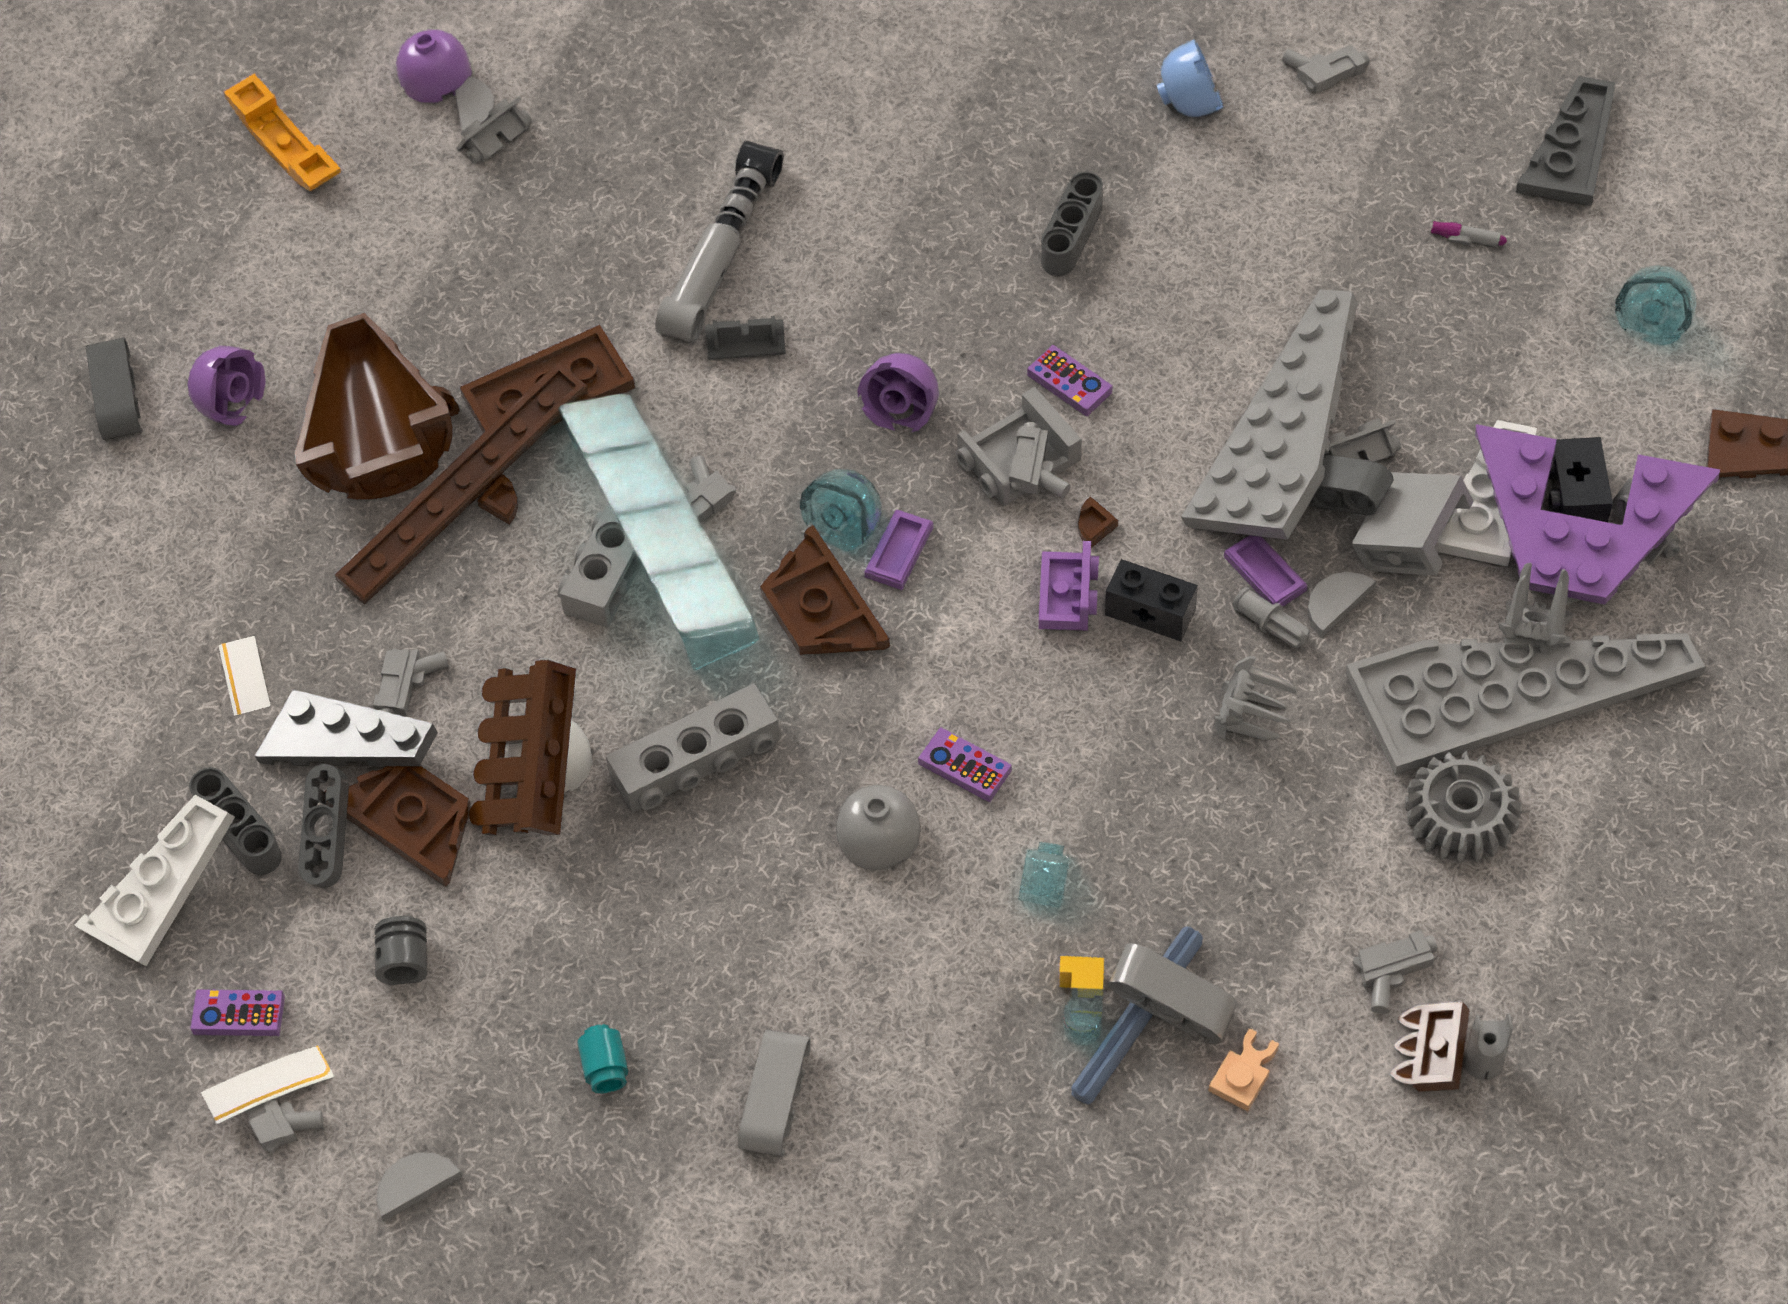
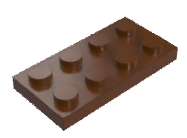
[460,325,635,433]

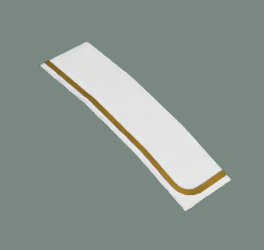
[219,636,270,716]
[201,1046,334,1124]

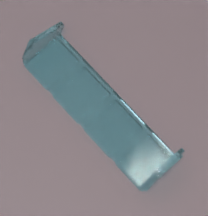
[558,394,759,671]

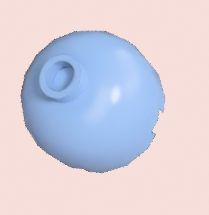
[1157,40,1224,117]

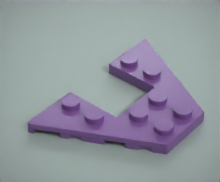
[1475,424,1720,605]

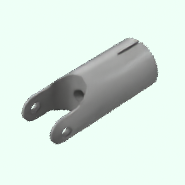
[1463,1014,1513,1080]

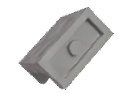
[955,387,1082,506]
[1351,472,1474,576]

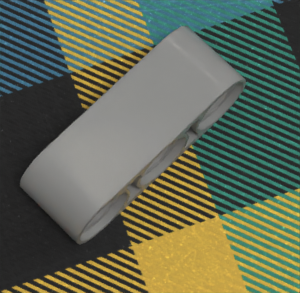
[1108,943,1237,1044]
[738,1029,811,1157]

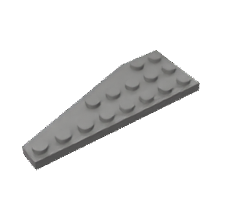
[1181,290,1358,540]
[1345,633,1706,775]

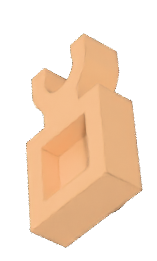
[1209,1028,1279,1111]

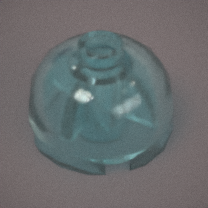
[1615,265,1697,346]
[799,468,882,551]

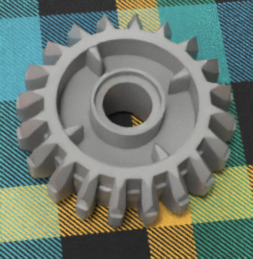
[1404,750,1522,863]

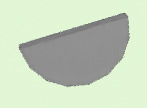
[455,76,495,131]
[1308,572,1376,638]
[376,1153,463,1222]

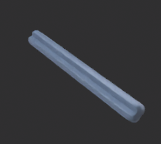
[1071,926,1203,1105]

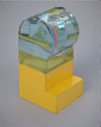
[1059,956,1104,1045]

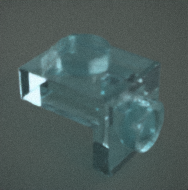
[1018,841,1073,908]

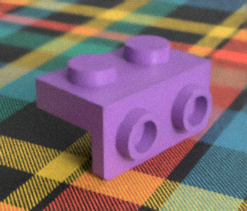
[1039,541,1099,631]

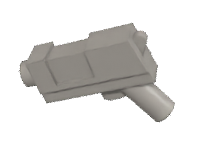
[1282,44,1370,93]
[1009,422,1071,498]
[667,456,736,536]
[373,649,449,717]
[1352,930,1437,1014]
[245,1099,323,1153]

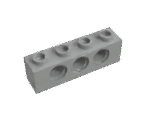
[558,467,674,628]
[606,683,780,813]

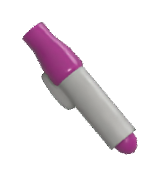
[1431,221,1507,248]

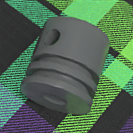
[374,916,428,985]

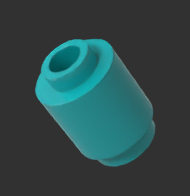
[577,1024,629,1094]

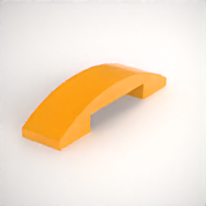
[224,74,341,191]

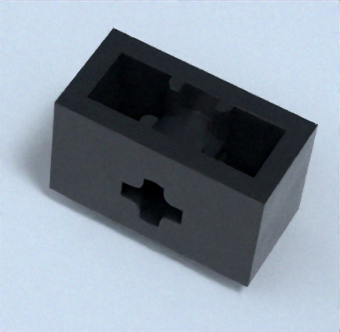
[1548,437,1613,522]
[1105,559,1198,642]

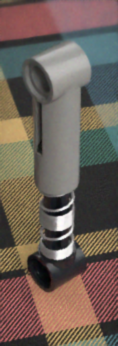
[655,140,784,343]

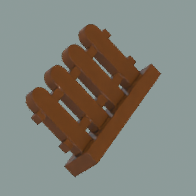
[469,660,576,836]

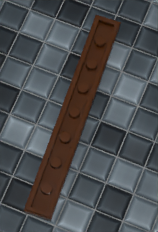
[335,362,588,605]

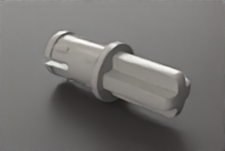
[1233,587,1310,648]

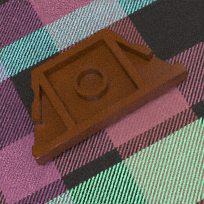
[760,525,890,655]
[324,766,471,887]

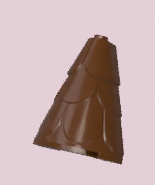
[294,313,453,500]

